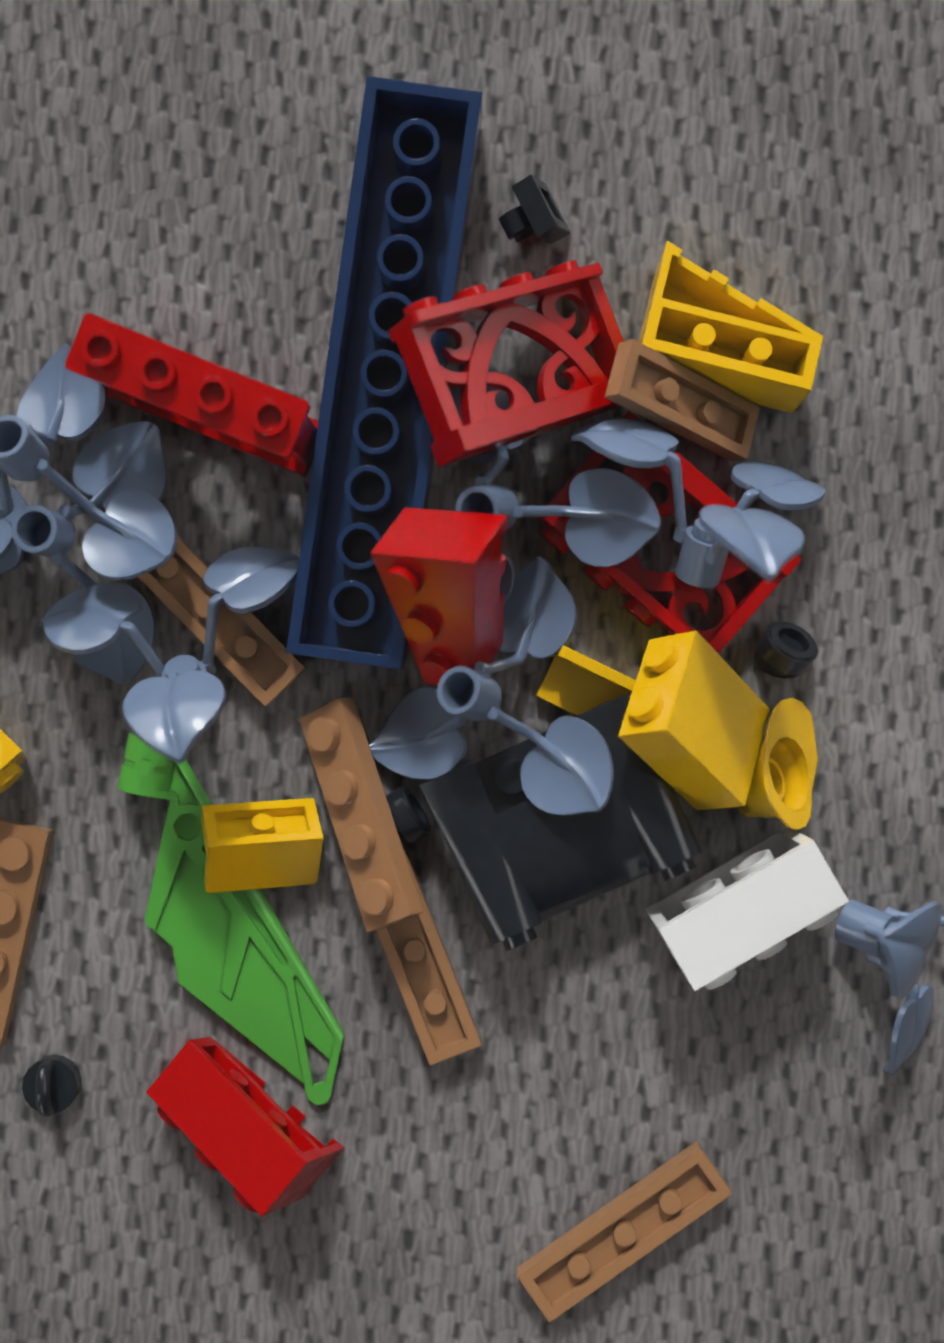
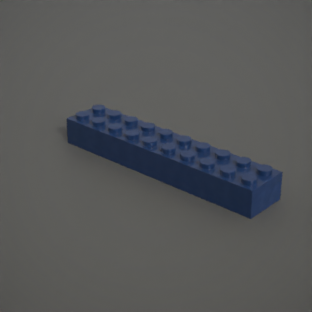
[286,76,482,669]

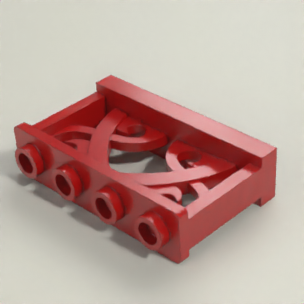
[388,260,624,467]
[65,313,318,477]
[537,410,802,654]

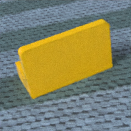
[536,645,636,716]
[201,798,324,893]

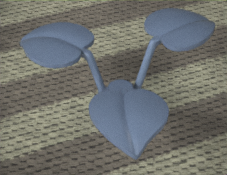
[0,344,177,580]
[452,364,661,603]
[570,418,826,588]
[0,422,168,685]
[42,547,299,764]
[369,557,614,816]
[835,899,944,1076]

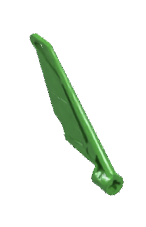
[117,732,344,1106]

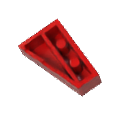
[370,507,508,686]
[146,1037,344,1217]

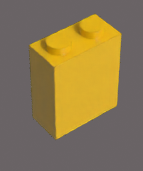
[618,631,770,810]

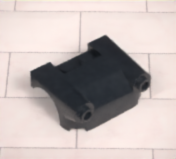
[420,692,702,951]

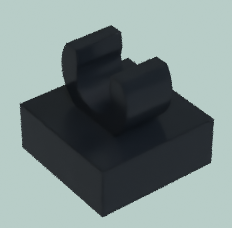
[499,174,571,244]

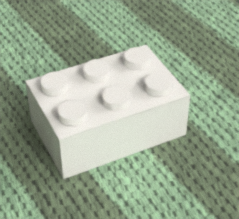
[645,827,849,991]

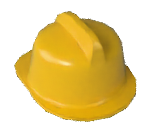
[738,697,818,830]

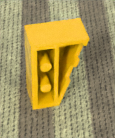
[638,241,823,414]

